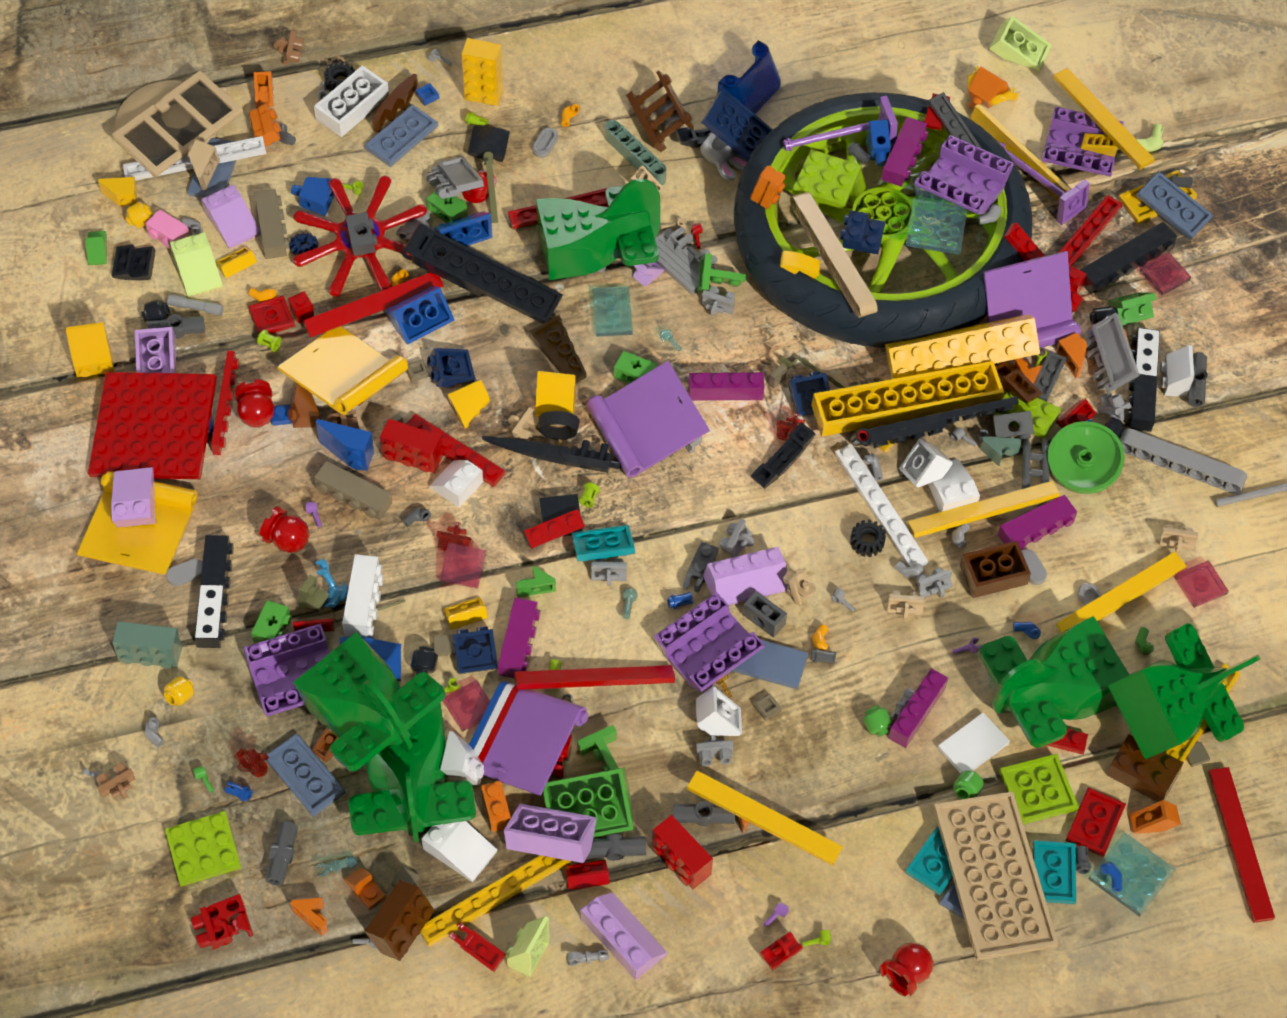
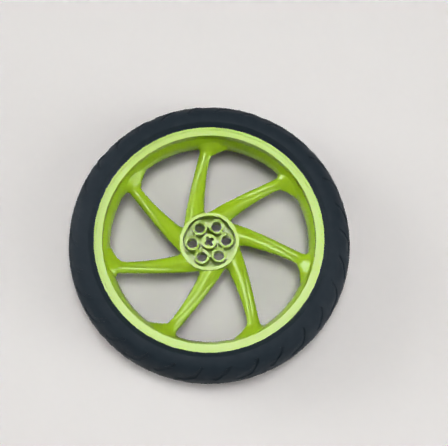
[734,92,1032,348]

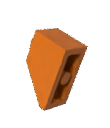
[1056,333,1087,378]
[1129,800,1181,834]

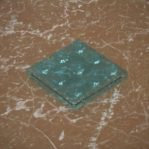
[905,198,967,255]
[1088,832,1176,917]

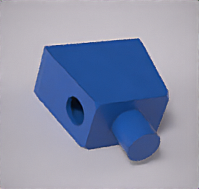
[866,120,891,166]
[291,177,334,216]

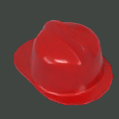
[463,170,497,203]

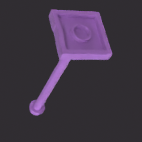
[783,96,898,151]
[999,142,1090,225]

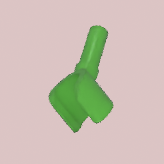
[193,766,214,793]

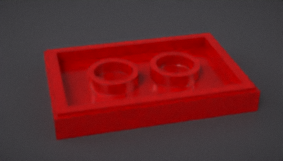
[1065,787,1126,857]

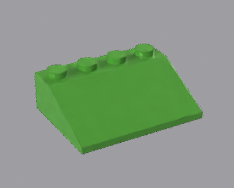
[543,767,634,837]

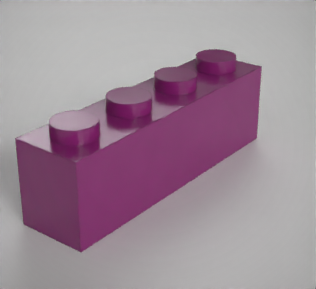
[882,117,929,187]
[688,372,765,401]
[998,495,1077,550]
[498,598,541,678]
[889,668,948,748]

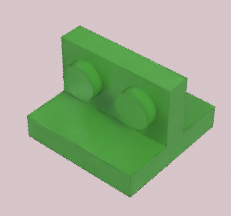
[1108,292,1157,325]

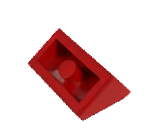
[1056,398,1096,428]
[293,618,334,632]
[565,860,610,890]

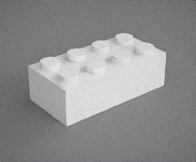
[314,65,389,137]
[342,555,384,638]

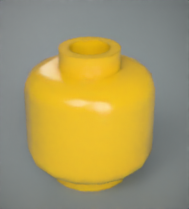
[125,202,153,229]
[164,676,194,706]

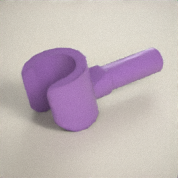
[306,502,322,527]
[953,638,981,654]
[763,903,789,928]

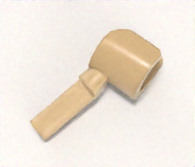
[661,218,686,230]

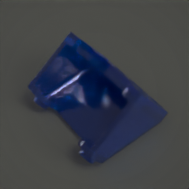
[717,40,781,114]

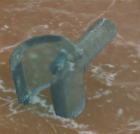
[660,329,682,351]

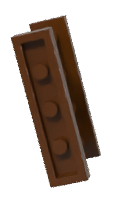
[626,70,694,152]

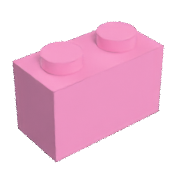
[146,210,190,248]

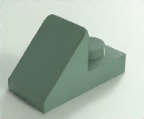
[980,436,1021,466]

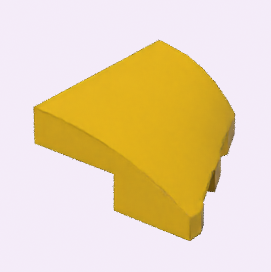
[448,380,490,429]

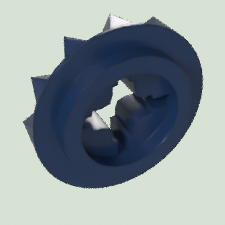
[289,231,318,256]

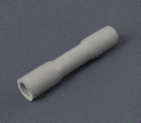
[167,294,224,316]

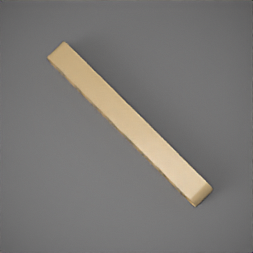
[790,192,877,318]

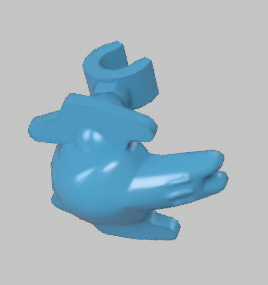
[316,559,349,608]

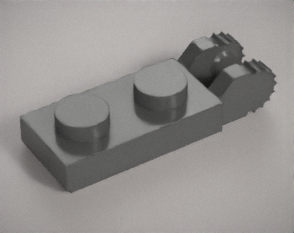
[683,542,719,593]

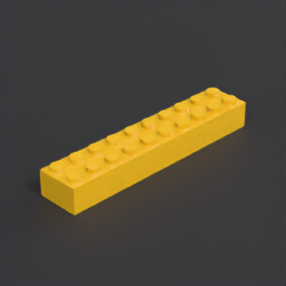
[812,361,1004,437]

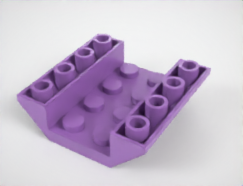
[1042,106,1124,177]
[914,135,1014,214]
[654,592,765,692]
[244,624,329,717]

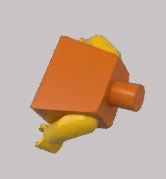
[967,66,1020,110]

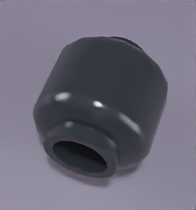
[141,299,171,322]
[410,646,438,675]

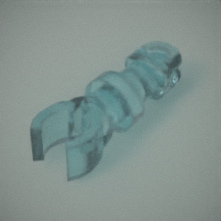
[316,856,357,877]

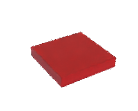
[248,295,295,334]

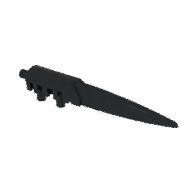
[482,436,620,473]

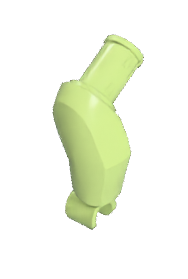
[1137,124,1164,152]

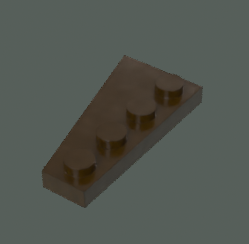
[529,315,587,383]

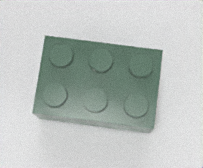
[112,622,182,669]

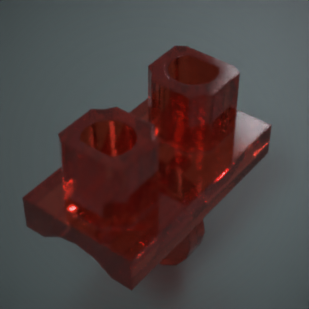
[776,412,811,441]
[436,522,474,555]
[234,748,269,777]

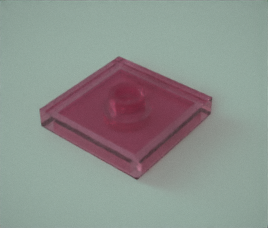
[1140,252,1191,296]
[440,543,487,589]
[1174,560,1229,608]
[442,680,490,732]

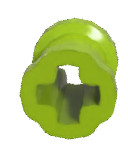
[257,330,282,352]
[578,482,600,508]

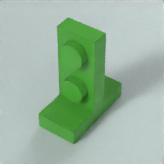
[697,253,746,293]
[577,725,618,771]

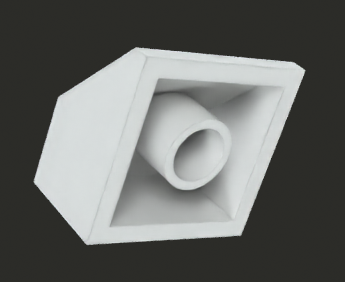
[1160,345,1194,397]
[899,438,953,487]
[429,460,483,508]
[696,685,742,736]
[440,731,484,785]

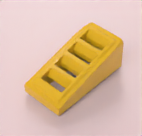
[1081,133,1118,157]

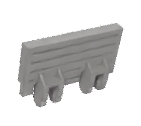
[426,156,484,199]
[655,227,718,295]
[1086,313,1140,393]

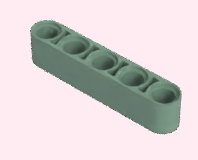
[605,120,667,185]

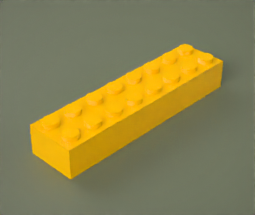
[885,314,1040,379]

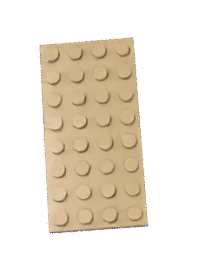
[933,792,1059,961]

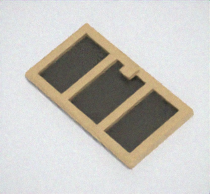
[112,71,243,178]

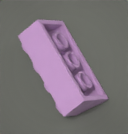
[703,547,789,605]
[504,804,596,863]
[581,892,667,980]

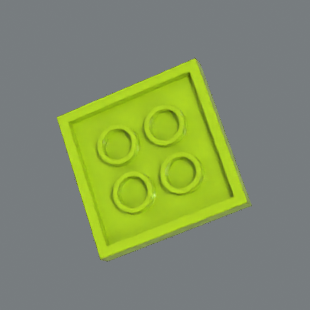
[792,149,862,210]
[999,754,1079,825]
[165,811,242,887]

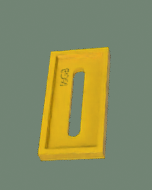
[1118,170,1197,225]

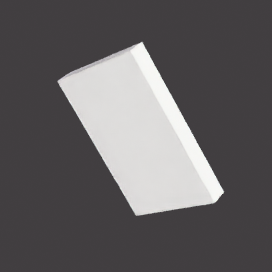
[937,713,1010,773]

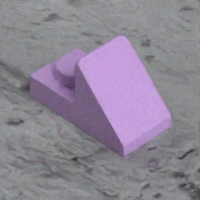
[633,262,664,286]

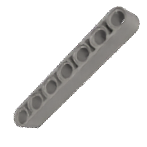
[1120,428,1247,494]

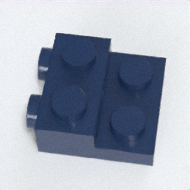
[840,210,885,255]
[427,348,476,387]
[788,371,830,417]
[453,626,498,674]

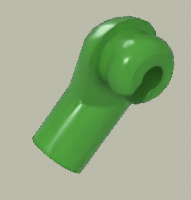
[1135,627,1154,655]

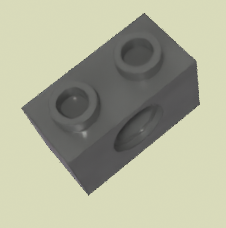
[345,212,378,256]
[993,411,1034,439]
[743,591,787,638]

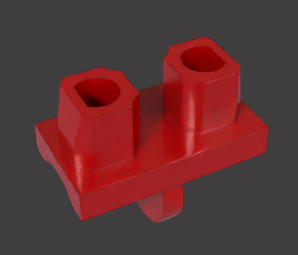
[760,931,803,971]

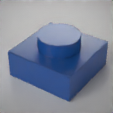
[415,83,440,106]
[272,404,291,426]

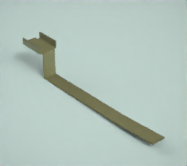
[483,152,498,223]
[779,355,845,389]
[318,600,406,623]

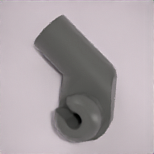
[279,124,296,145]
[402,508,431,527]

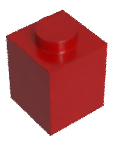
[1069,266,1086,293]
[288,291,314,324]

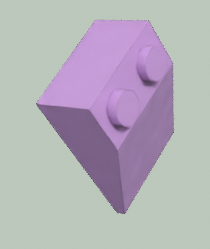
[202,184,261,249]
[135,327,176,373]
[111,467,156,528]

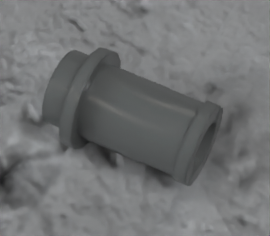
[847,142,870,164]
[1169,175,1193,188]
[811,648,836,664]
[1076,846,1092,874]

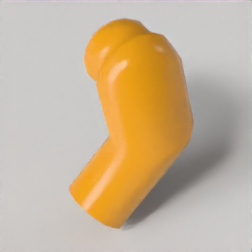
[561,104,580,127]
[391,269,408,287]
[248,288,277,302]
[812,624,829,651]

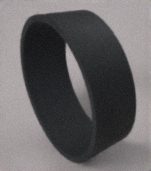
[539,411,580,440]

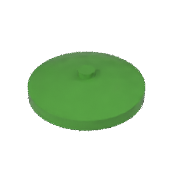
[1048,421,1125,494]

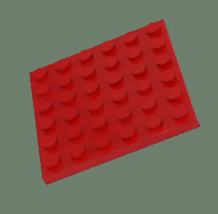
[88,372,217,480]

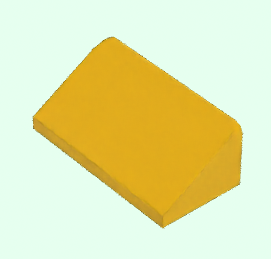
[215,246,257,278]
[443,597,488,629]

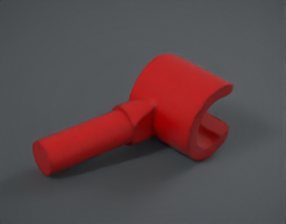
[691,223,703,249]

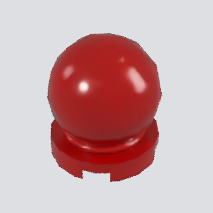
[235,379,274,428]
[259,506,310,553]
[879,942,934,997]

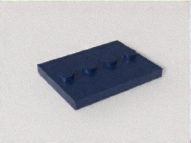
[701,88,773,162]

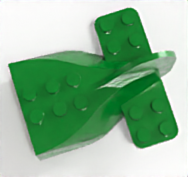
[536,179,661,280]
[979,616,1129,748]
[1108,623,1261,759]
[293,632,446,771]
[349,702,476,843]

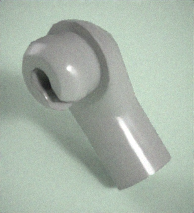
[978,205,1001,225]
[181,217,203,235]
[864,453,883,481]
[952,524,970,549]
[894,561,923,578]
[144,717,164,748]

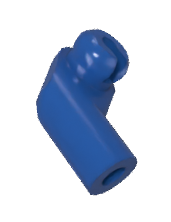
[1013,622,1041,639]
[1101,862,1122,892]

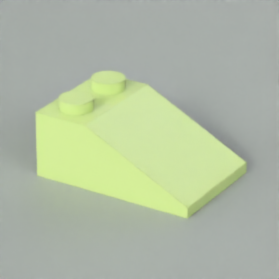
[989,16,1052,71]
[170,232,223,297]
[506,916,550,977]

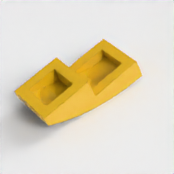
[780,251,820,279]

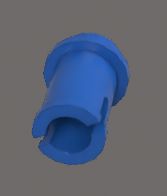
[667,592,693,610]
[225,781,253,802]

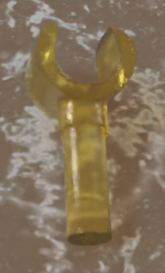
[716,674,732,698]

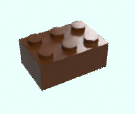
[960,541,1031,598]
[1107,734,1184,802]
[365,880,435,961]

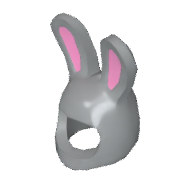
[700,132,747,180]

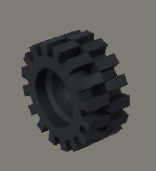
[324,62,355,92]
[850,519,886,557]

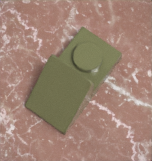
[299,574,329,609]

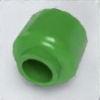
[863,705,893,737]
[953,770,984,799]

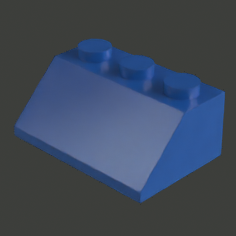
[434,211,492,246]
[386,286,455,345]

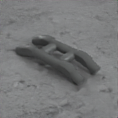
[1022,438,1049,489]

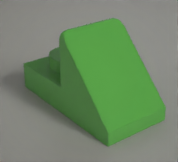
[85,231,107,265]
[516,566,556,598]

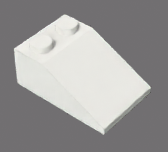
[928,459,980,512]
[422,821,497,883]

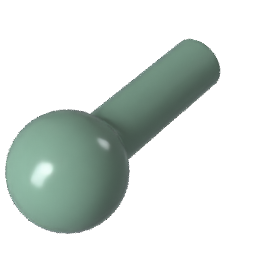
[622,587,638,619]

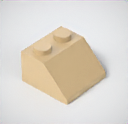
[187,139,220,191]

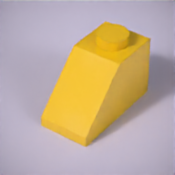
[98,177,137,206]

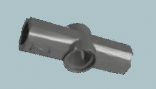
[147,315,205,339]
[1188,352,1208,407]
[673,801,735,826]
[265,821,298,886]
[587,834,646,861]

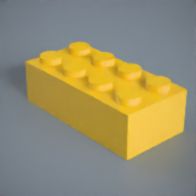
[462,38,503,106]

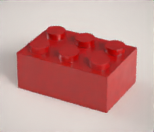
[380,418,443,474]
[652,814,713,890]

